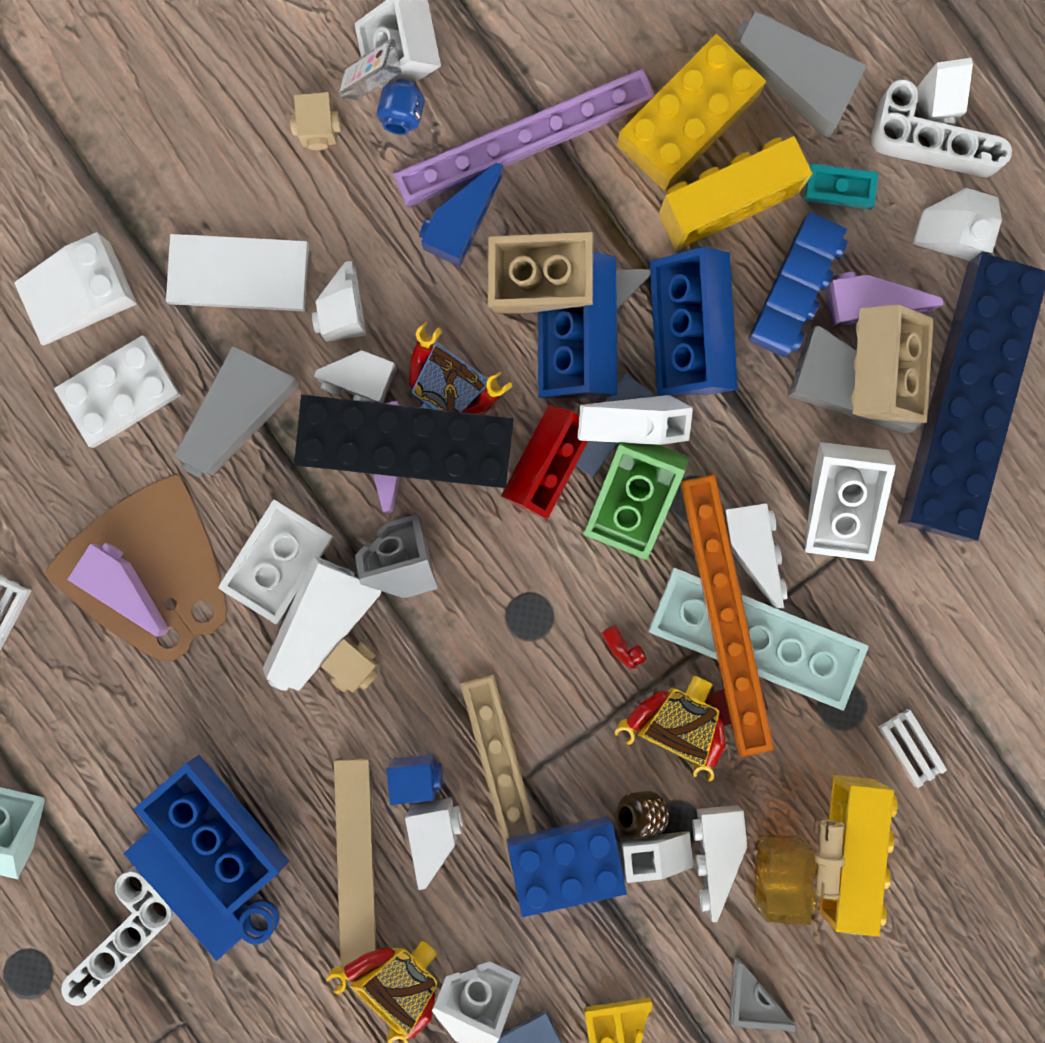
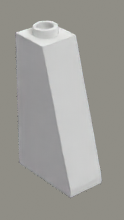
[263,555,382,691]

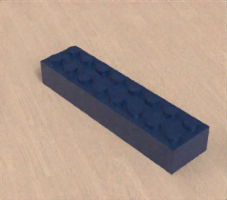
[898,253,1045,542]

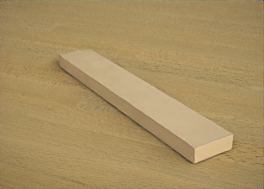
[460,674,537,884]
[334,758,377,968]

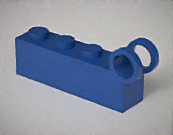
[123,829,280,961]

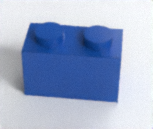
[386,754,444,805]

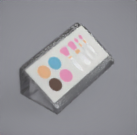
[339,38,402,100]

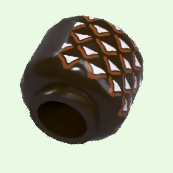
[616,791,669,840]

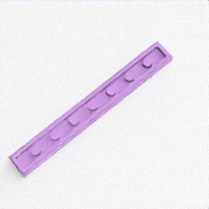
[393,68,655,208]

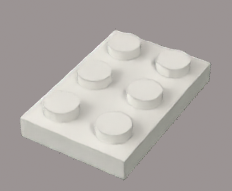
[54,335,181,448]
[218,499,334,625]

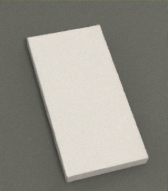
[166,234,309,312]

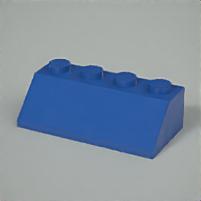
[650,247,738,396]
[538,252,617,398]
[134,755,289,918]

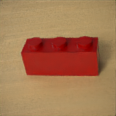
[501,405,588,520]

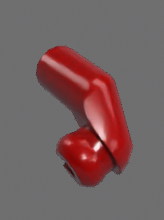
[601,625,646,669]

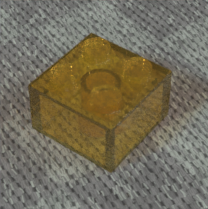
[754,834,818,925]

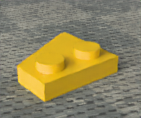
[584,997,653,1043]

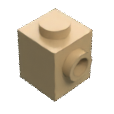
[290,92,341,150]
[321,637,379,693]

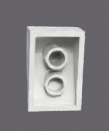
[14,232,137,346]
[804,442,896,561]

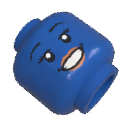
[376,79,425,135]

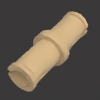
[815,820,845,899]

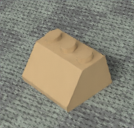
[851,304,934,423]

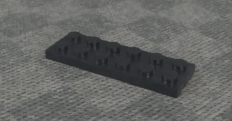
[294,394,514,488]

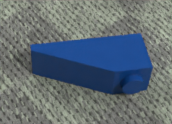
[419,162,503,267]

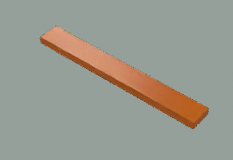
[680,474,774,757]

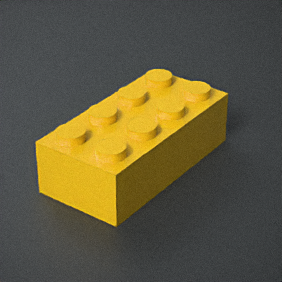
[617,33,766,192]
[658,136,813,252]
[819,774,898,937]

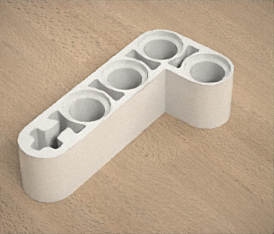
[871,80,1012,177]
[61,866,176,1006]

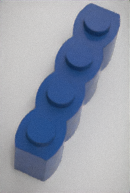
[747,212,848,358]

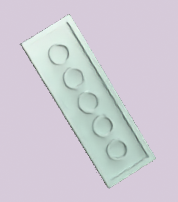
[648,568,869,711]

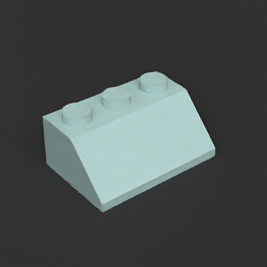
[0,787,45,879]

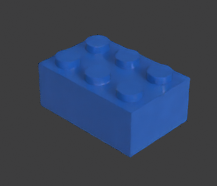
[506,817,627,918]

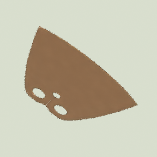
[44,474,226,662]

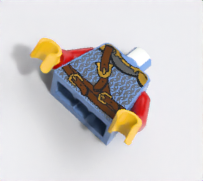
[409,321,512,415]

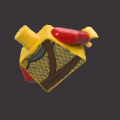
[614,676,726,782]
[326,941,438,1043]

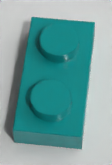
[804,164,879,210]

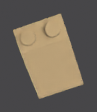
[488,232,594,314]

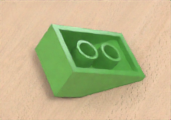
[583,443,689,560]

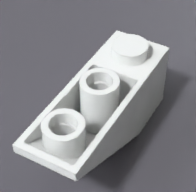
[578,395,693,445]
[723,503,787,608]
[692,805,747,922]

